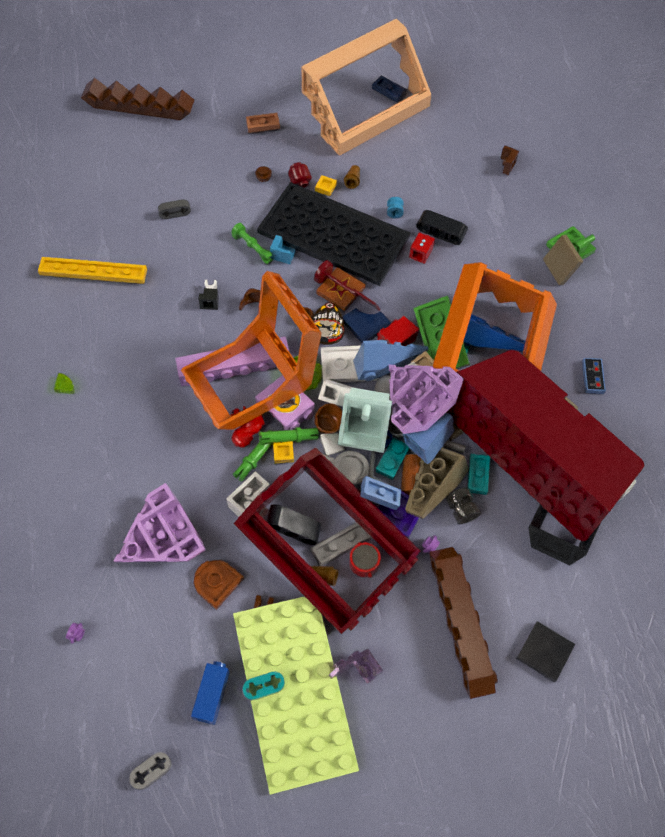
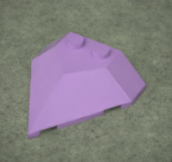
[389,364,463,434]
[114,483,206,562]

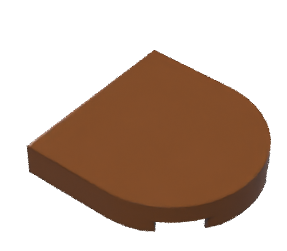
[194,560,244,610]

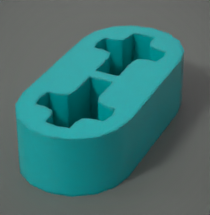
[243,671,285,701]

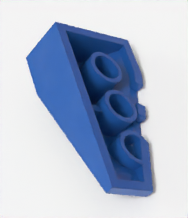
[463,314,525,351]

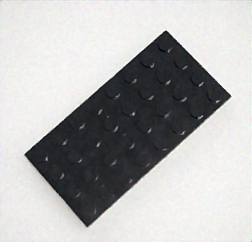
[257,182,411,286]

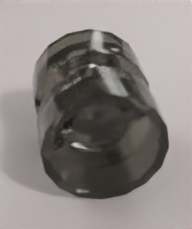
[446,487,481,525]

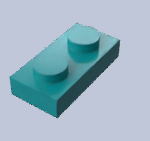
[376,438,410,480]
[467,454,490,495]

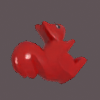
[230,406,265,448]

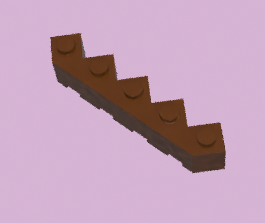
[81,77,194,120]
[429,547,498,699]

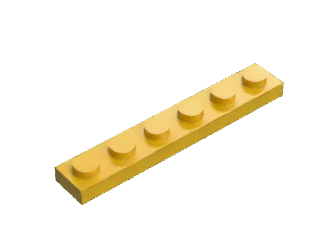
[38,257,147,284]

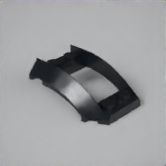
[528,504,601,566]

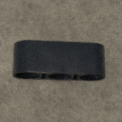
[416,210,468,245]
[266,504,321,545]

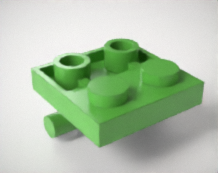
[546,226,596,260]

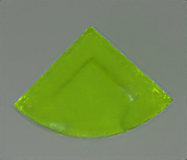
[54,373,75,394]

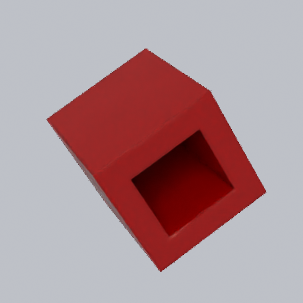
[409,232,435,264]

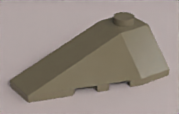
[405,448,469,519]

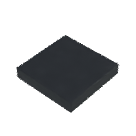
[516,621,575,682]

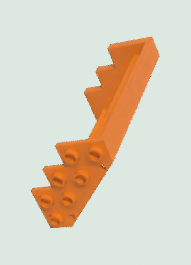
[432,262,557,372]

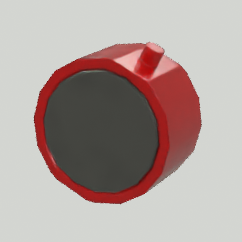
[349,542,381,578]

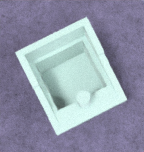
[338,387,392,453]

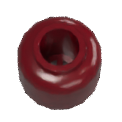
[288,162,312,188]

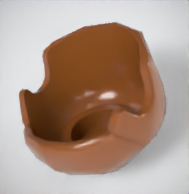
[314,404,342,434]

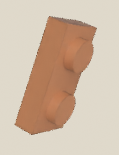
[246,113,280,133]

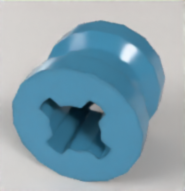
[387,197,404,218]

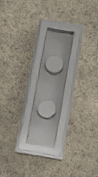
[310,522,372,566]

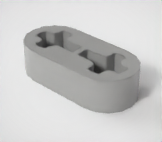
[130,752,171,790]

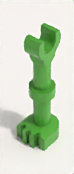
[232,223,272,264]

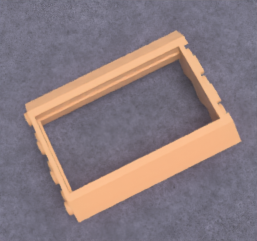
[301,19,431,156]

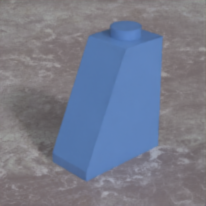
[403,413,454,464]

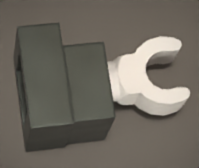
[198,280,219,310]

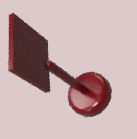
[314,260,381,311]

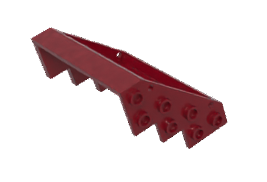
[233,448,420,634]

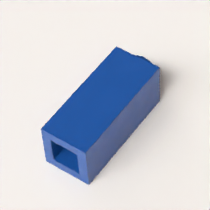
[191,661,230,725]

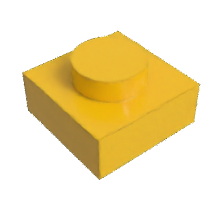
[315,175,337,196]
[273,441,294,464]

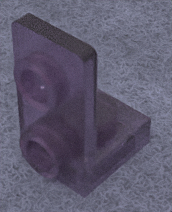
[329,649,383,684]

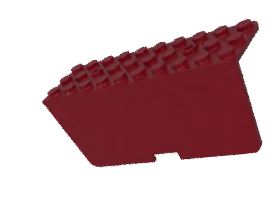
[446,350,644,541]

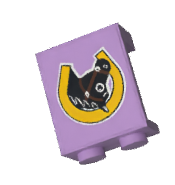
[255,375,315,430]

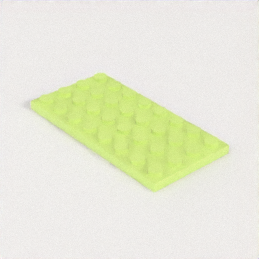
[233,596,359,795]

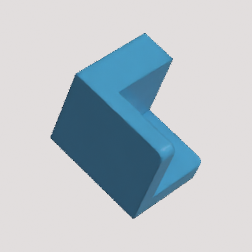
[270,235,295,264]

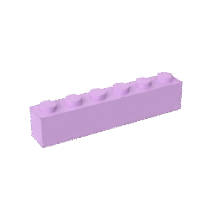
[175,337,289,386]

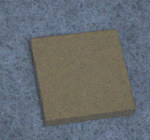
[543,235,583,285]

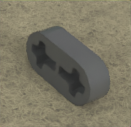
[158,199,191,219]

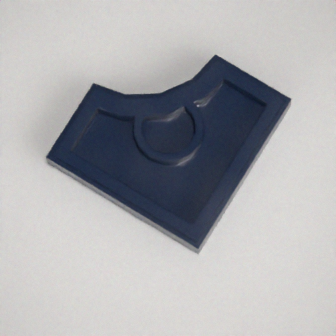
[342,308,391,343]

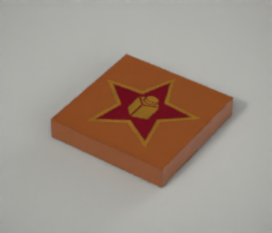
[316,267,366,311]

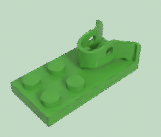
[413,296,470,370]

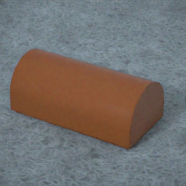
[400,454,421,495]

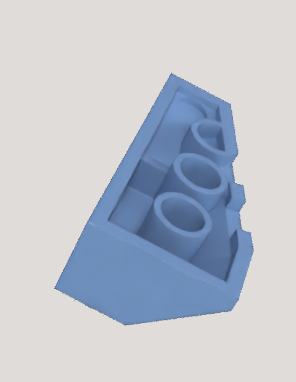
[353,340,429,381]

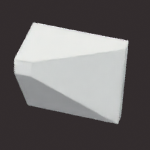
[320,433,345,456]

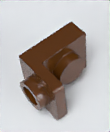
[501,145,519,175]

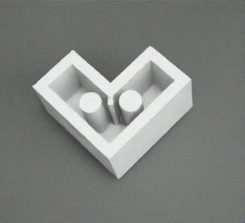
[226,471,270,521]

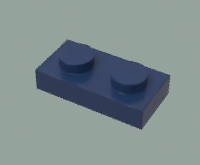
[372,75,407,102]

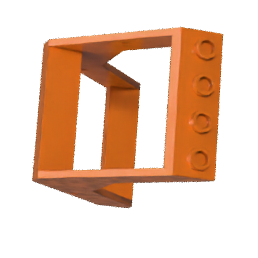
[181,271,322,430]

